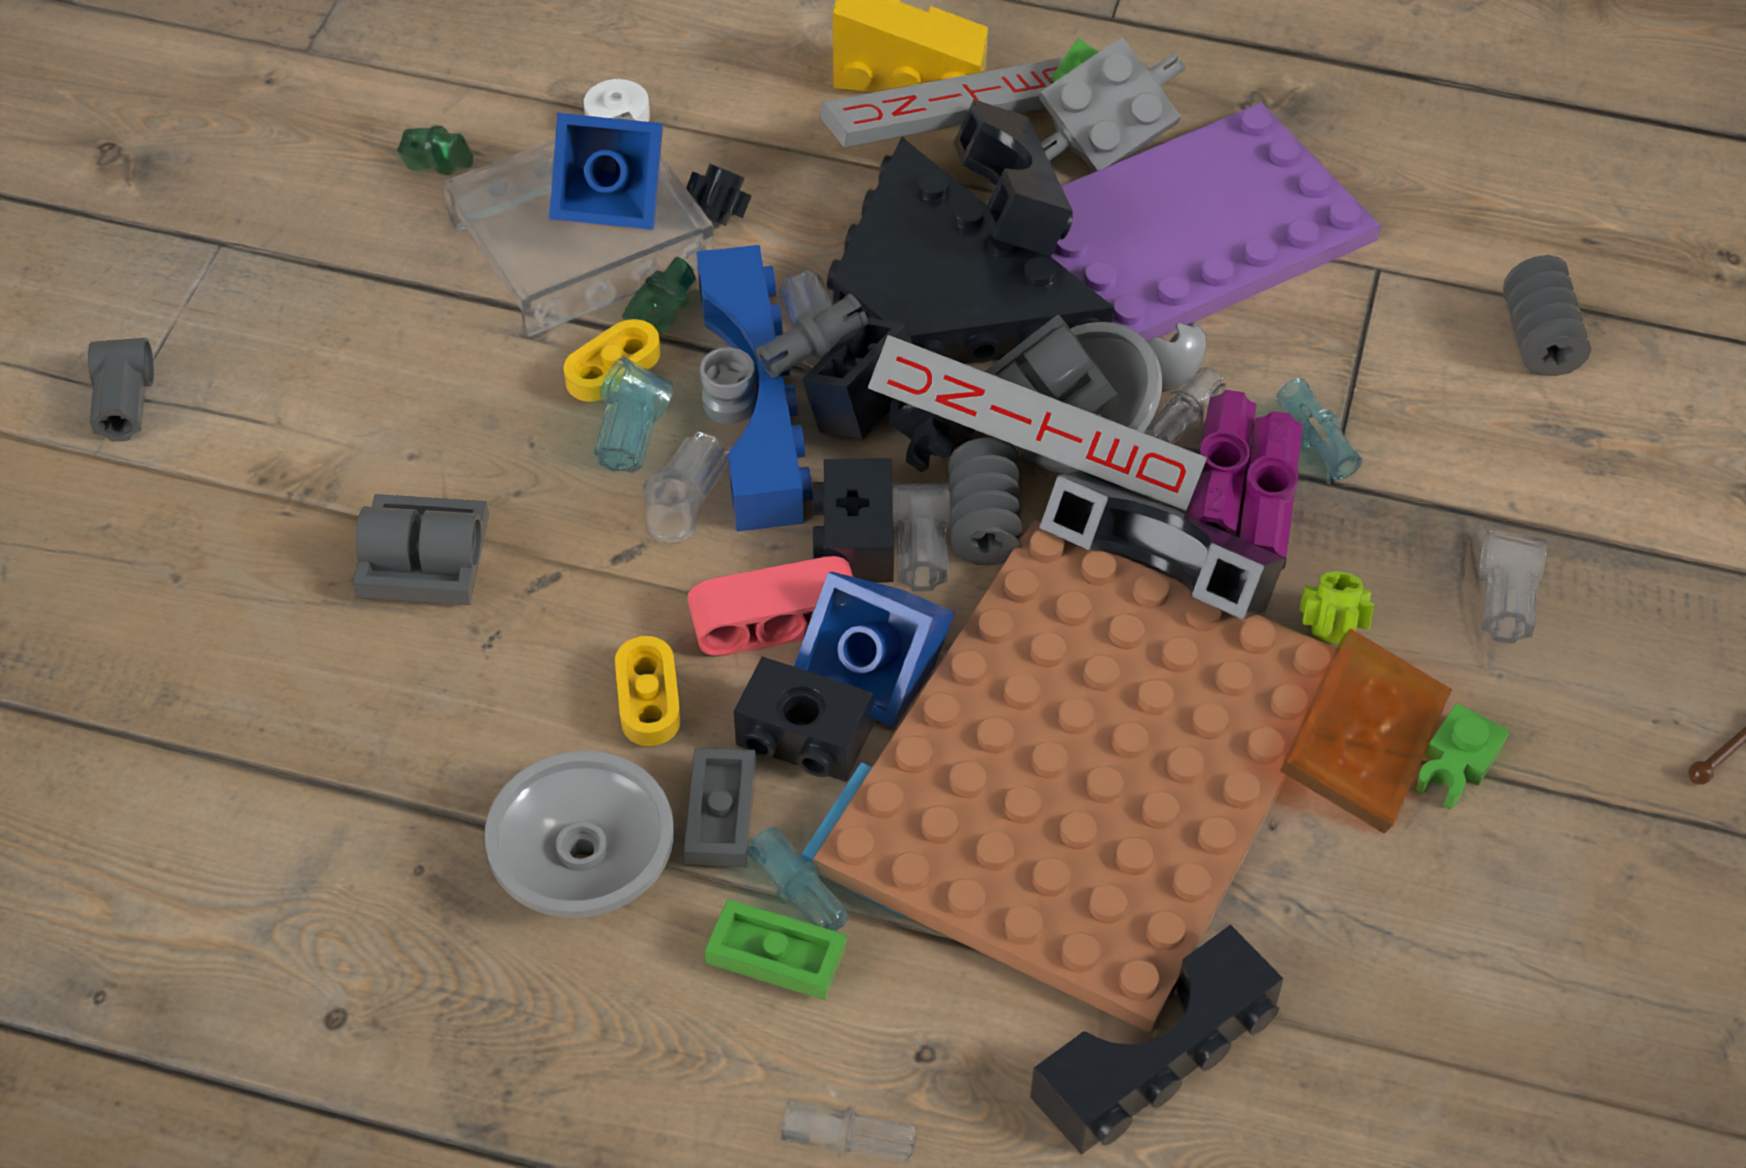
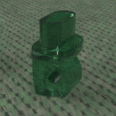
[397,124,474,175]
[622,257,696,334]

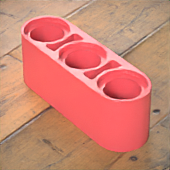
[687,556,853,656]

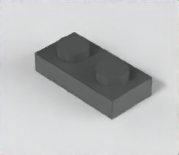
[684,748,756,867]

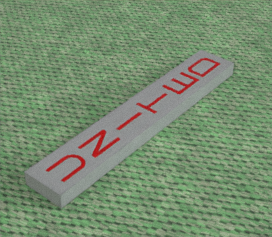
[819,57,1065,148]
[868,335,1207,511]

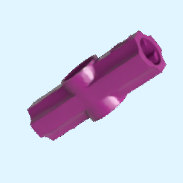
[1188,389,1257,536]
[1238,411,1303,569]

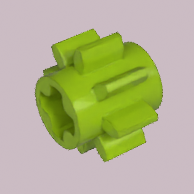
[1299,571,1375,644]

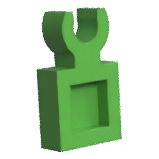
[1415,703,1510,810]

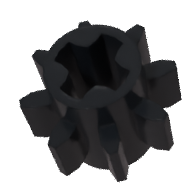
[684,163,752,226]

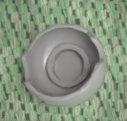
[1146,322,1207,392]

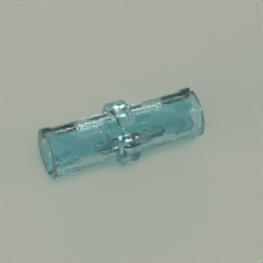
[1276,378,1362,480]

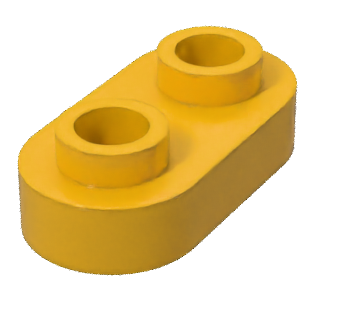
[563,319,660,402]
[615,636,681,747]

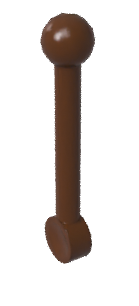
[1689,726,1746,785]

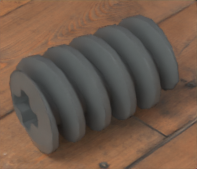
[1503,255,1591,376]
[948,437,1022,565]

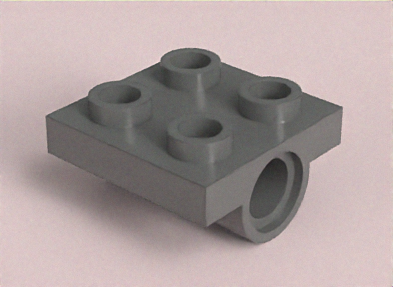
[984,314,1117,462]
[353,494,489,605]

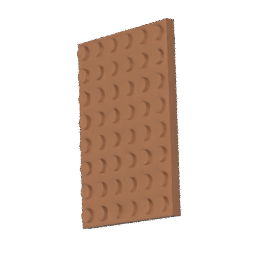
[813,519,1349,1034]

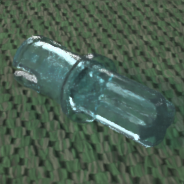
[747,827,848,931]

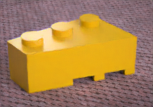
[833,0,988,93]

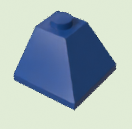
[549,113,663,230]
[794,572,955,727]

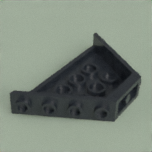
[826,137,1115,364]

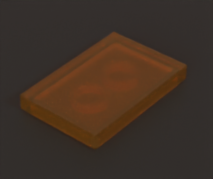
[1279,628,1452,833]

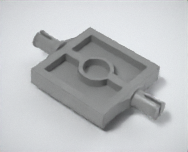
[1039,37,1185,173]

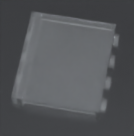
[443,111,715,337]

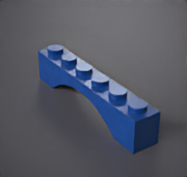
[696,245,813,532]

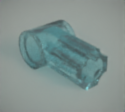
[593,356,673,473]

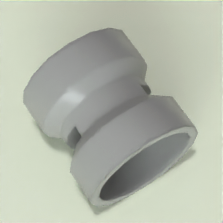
[700,347,756,424]

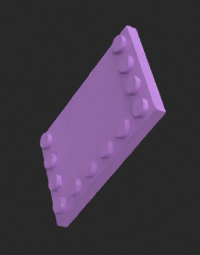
[1051,103,1381,341]

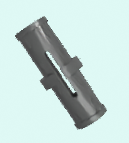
[756,294,868,379]

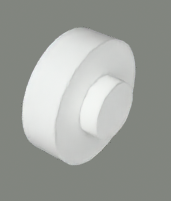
[584,79,650,122]

